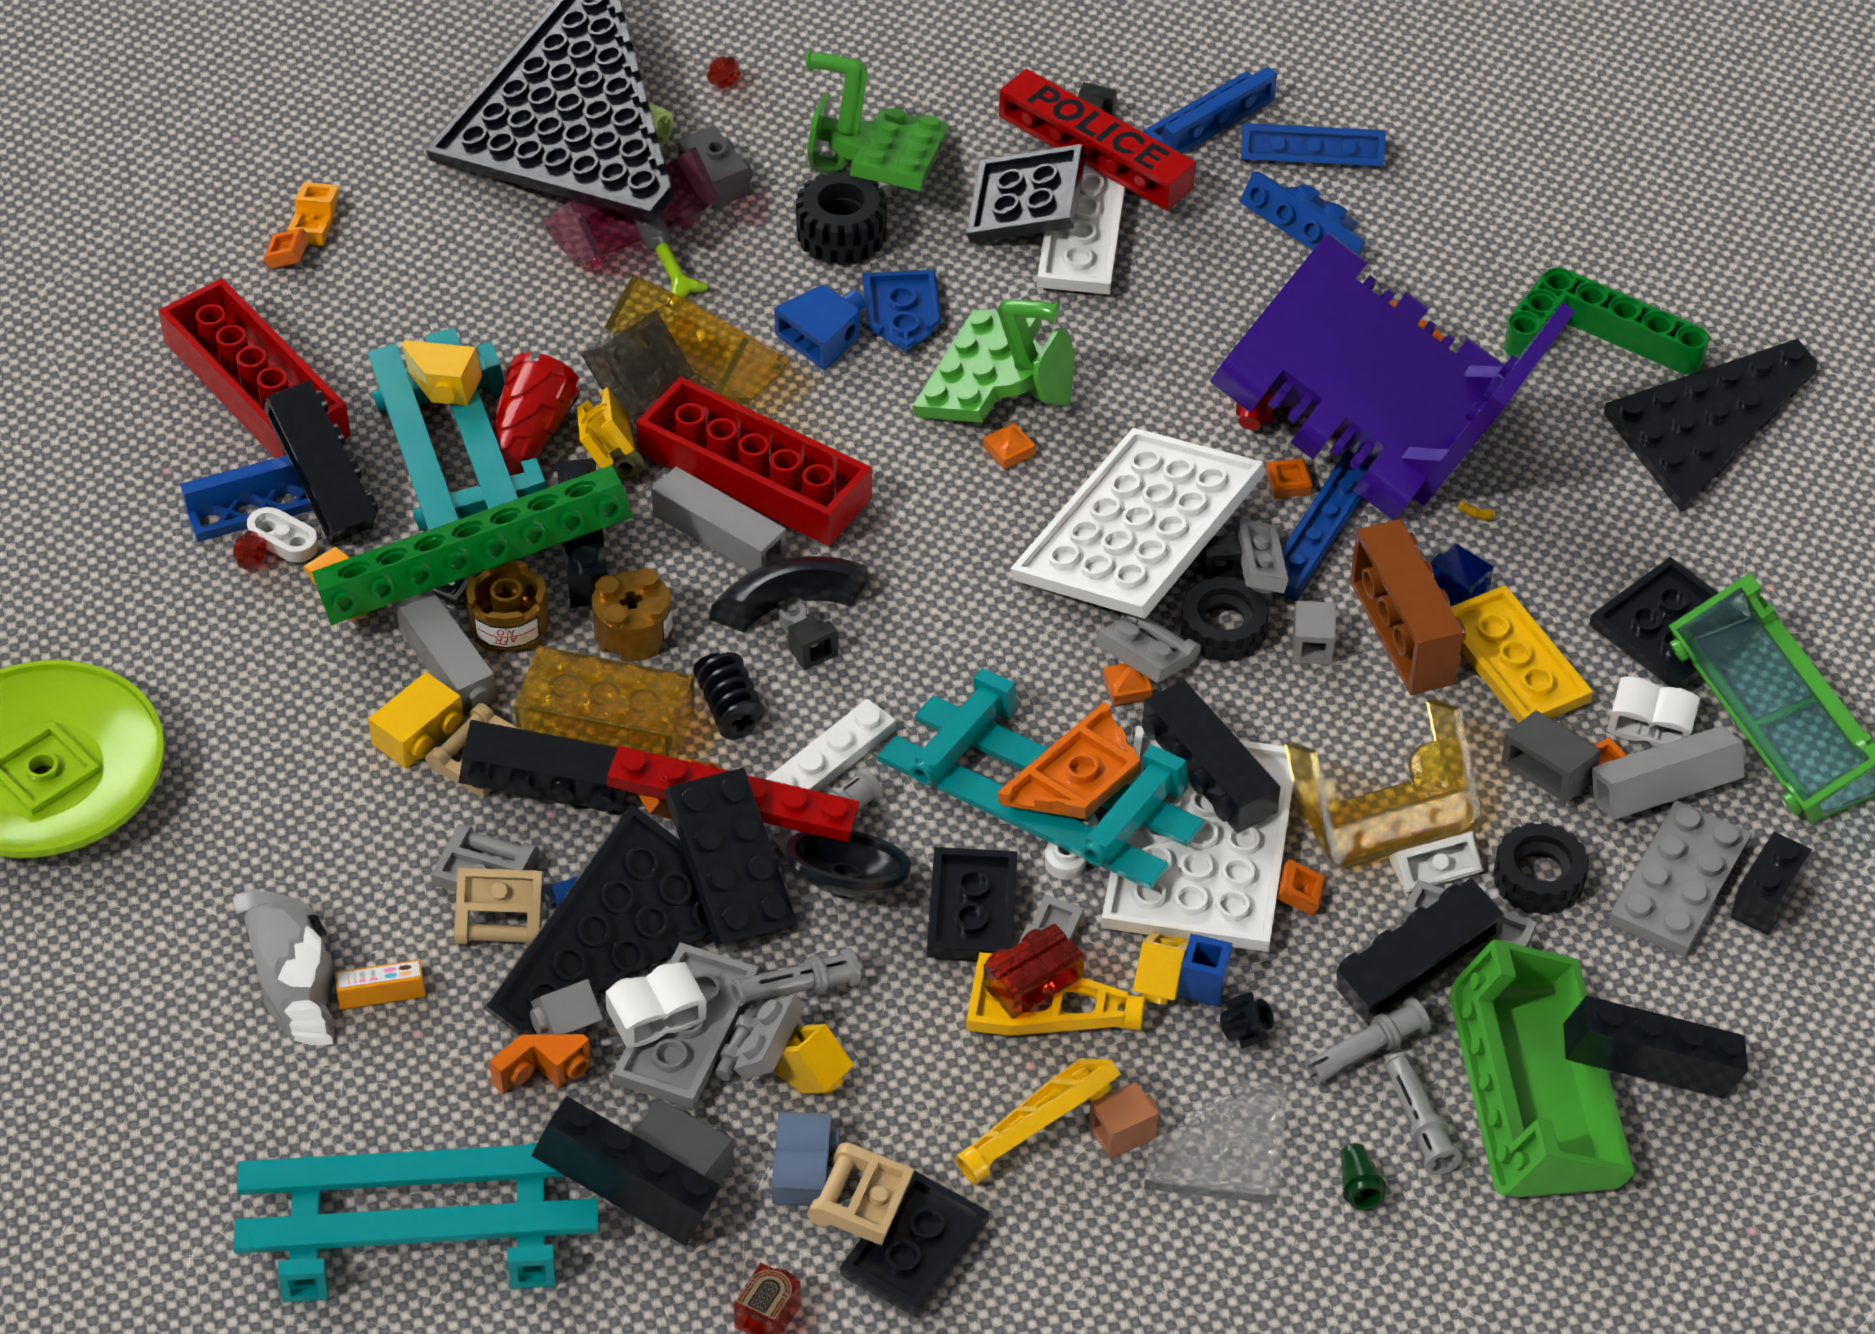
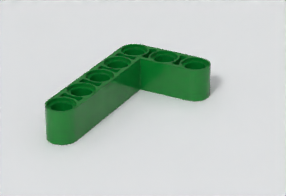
[1504,268,1710,375]

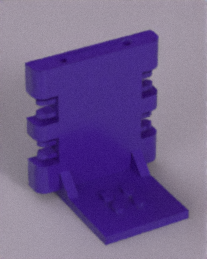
[1209,232,1575,520]

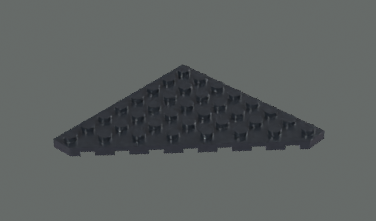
[426,0,674,221]

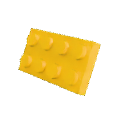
[1450,585,1593,723]

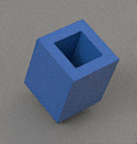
[1178,934,1233,1007]

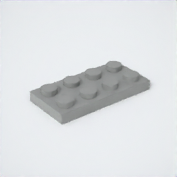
[1608,800,1752,958]
[612,942,759,1109]

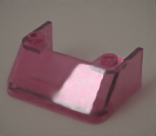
[543,146,721,271]

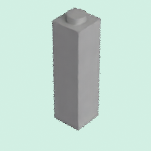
[651,467,786,572]
[392,589,497,715]
[1592,726,1746,820]

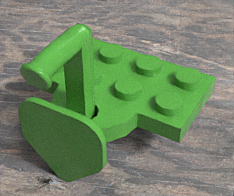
[805,50,949,191]
[913,299,1075,423]

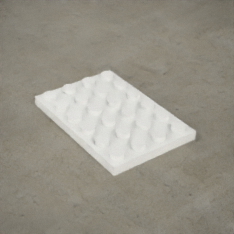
[1010,428,1265,619]
[1101,726,1298,952]

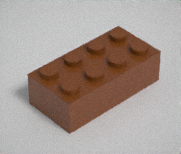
[1350,519,1466,696]

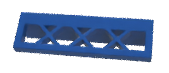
[1143,67,1277,154]
[1241,123,1386,166]
[180,455,313,542]

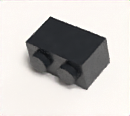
[1730,831,1812,936]

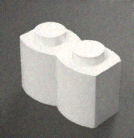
[1607,677,1700,746]
[606,962,707,1048]

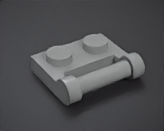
[1095,614,1201,683]
[431,824,539,892]

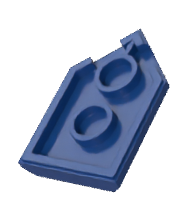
[862,270,941,353]

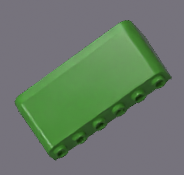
[1450,939,1635,1198]

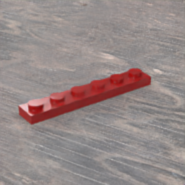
[607,745,859,843]

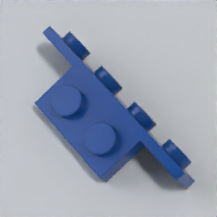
[1240,171,1365,256]

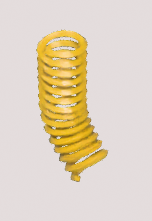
[1457,500,1495,520]

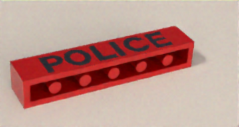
[999,68,1196,211]

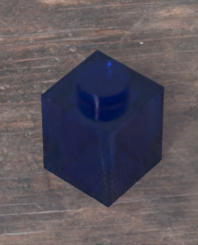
[1431,543,1494,606]

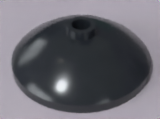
[785,831,911,898]

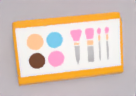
[335,959,426,1010]

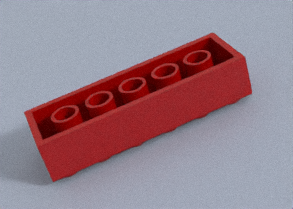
[158,278,351,458]
[636,376,872,546]

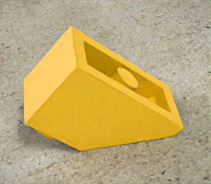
[402,340,482,406]
[1132,932,1189,1004]
[773,1024,854,1094]

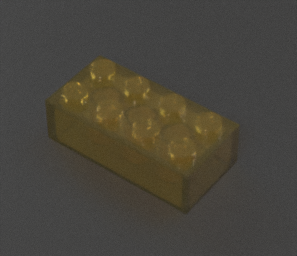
[514,646,695,758]

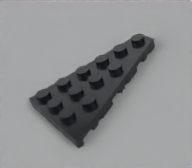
[1603,338,1818,512]
[483,804,711,1034]

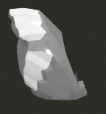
[232,890,336,1045]

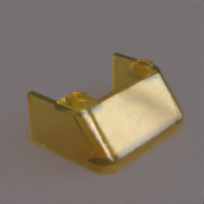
[605,274,791,405]
[1285,699,1481,867]

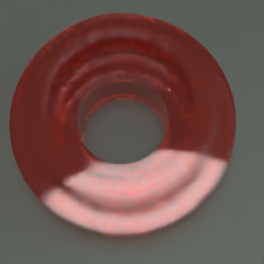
[707,56,741,89]
[233,530,266,570]

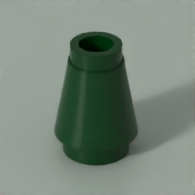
[1340,1143,1386,1210]

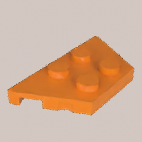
[998,702,1141,819]

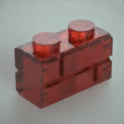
[984,923,1084,1019]

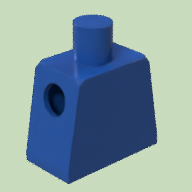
[774,285,866,370]

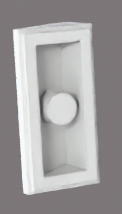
[1389,831,1484,893]

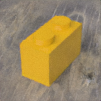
[368,672,464,769]

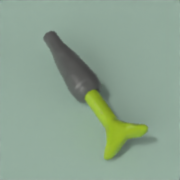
[633,215,709,307]

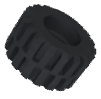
[796,171,887,265]

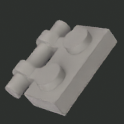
[714,994,806,1081]

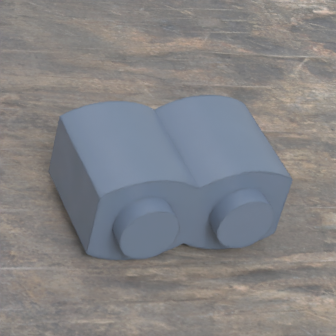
[772,1111,840,1206]

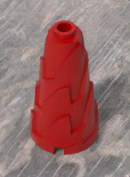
[492,352,582,476]

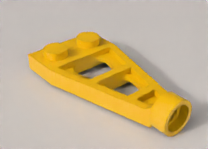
[966,952,1145,1036]
[955,1058,1121,1185]

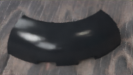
[709,556,869,633]

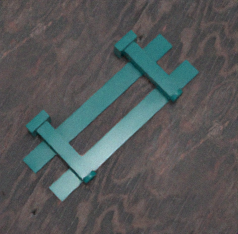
[367,327,547,532]
[877,668,1205,890]
[233,1143,599,1302]

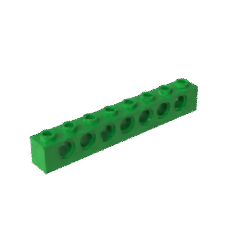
[312,465,633,625]

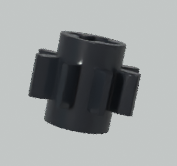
[1220,992,1274,1049]

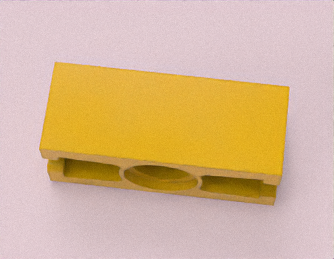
[577,387,634,469]

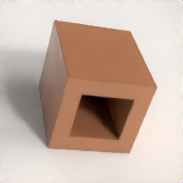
[1089,1082,1160,1159]

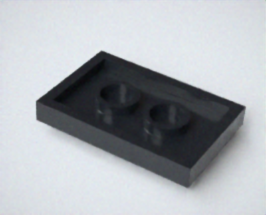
[927,847,1018,960]
[840,1170,989,1318]

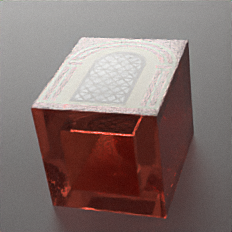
[733,1263,801,1334]

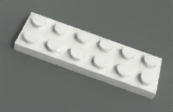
[1037,165,1126,295]

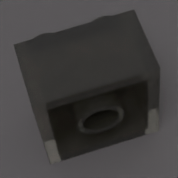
[581,310,695,415]

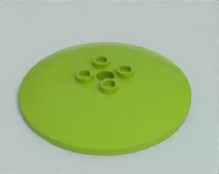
[0,660,165,858]

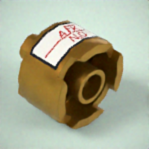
[466,560,549,651]
[592,568,673,661]

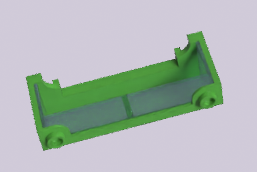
[1669,573,1875,824]

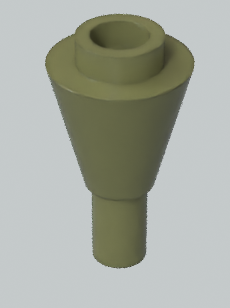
[609,424,644,479]

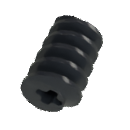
[693,652,765,740]

